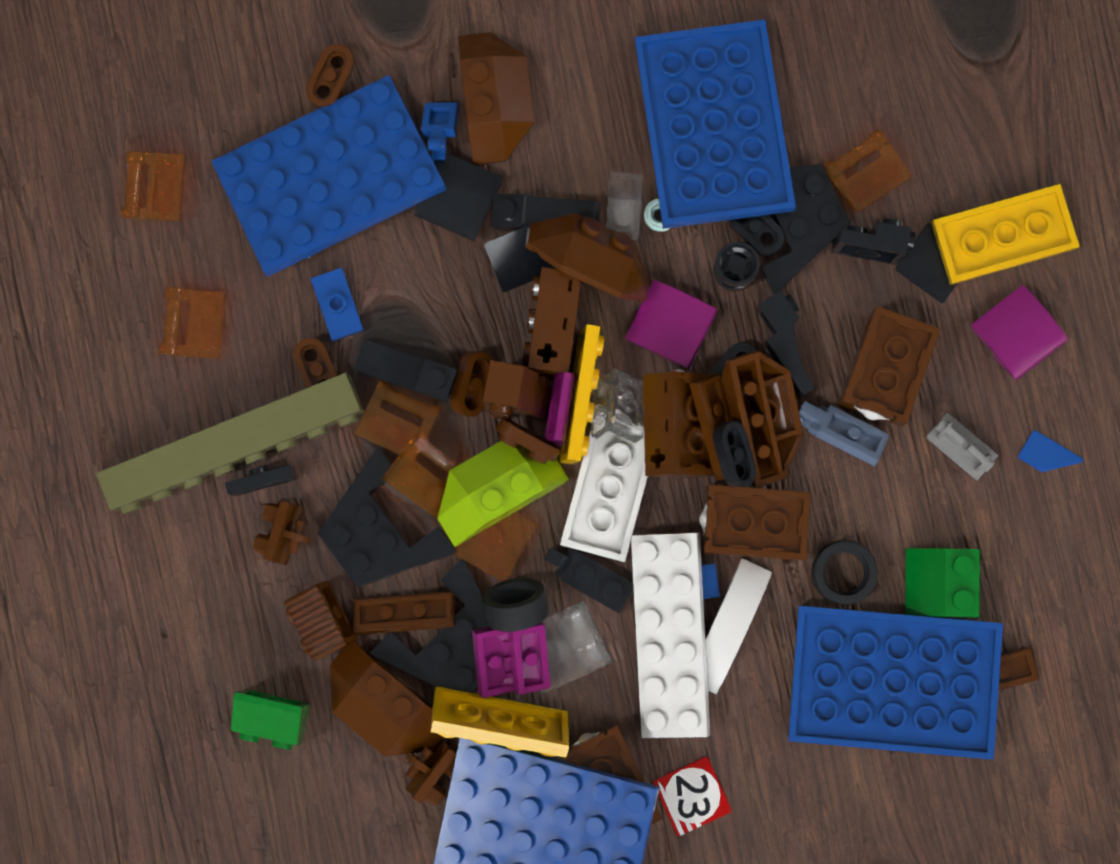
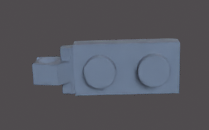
[798,401,889,467]

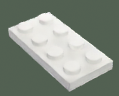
[560,416,648,562]

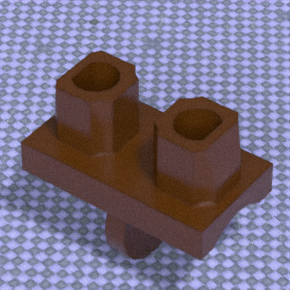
[253,501,312,565]
[406,740,457,806]

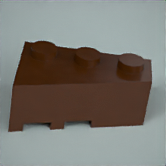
[483,360,553,421]

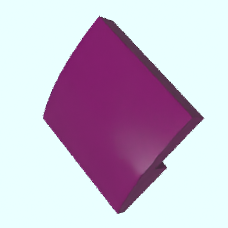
[625,280,718,370]
[971,285,1068,381]
[544,372,576,446]
[472,622,551,698]

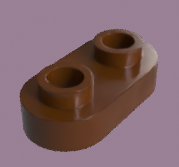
[306,44,354,108]
[293,338,338,388]
[451,351,492,417]
[496,417,561,464]

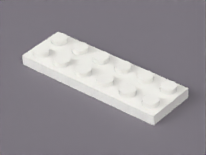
[631,532,710,738]

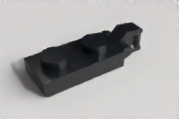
[544,547,634,614]

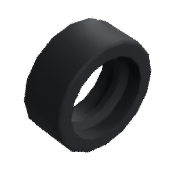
[811,540,878,604]
[482,578,549,632]

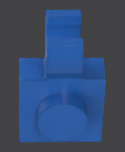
[421,102,460,161]

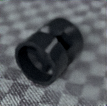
[713,241,760,292]

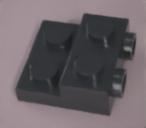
[831,219,916,265]

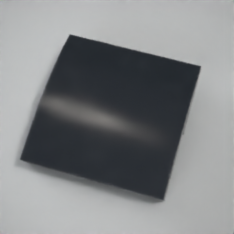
[414,153,503,242]

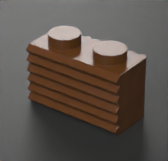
[284,580,357,662]

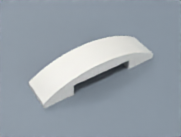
[705,558,772,694]

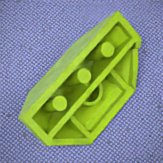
[437,441,569,548]

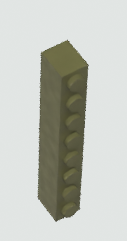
[96,373,365,515]

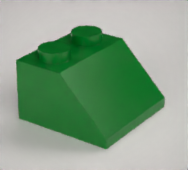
[904,548,980,617]
[231,689,310,750]

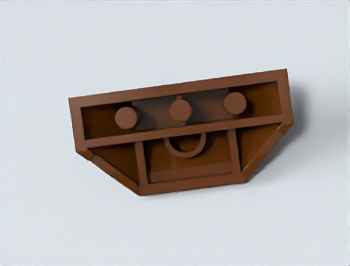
[458,32,535,165]
[525,213,649,302]
[721,350,803,488]
[330,641,444,757]

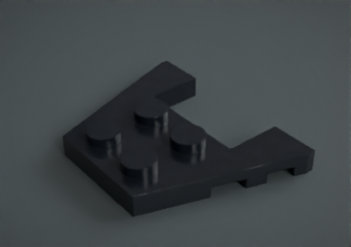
[760,164,850,295]
[318,448,458,588]
[370,559,490,693]

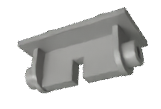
[926,412,999,481]

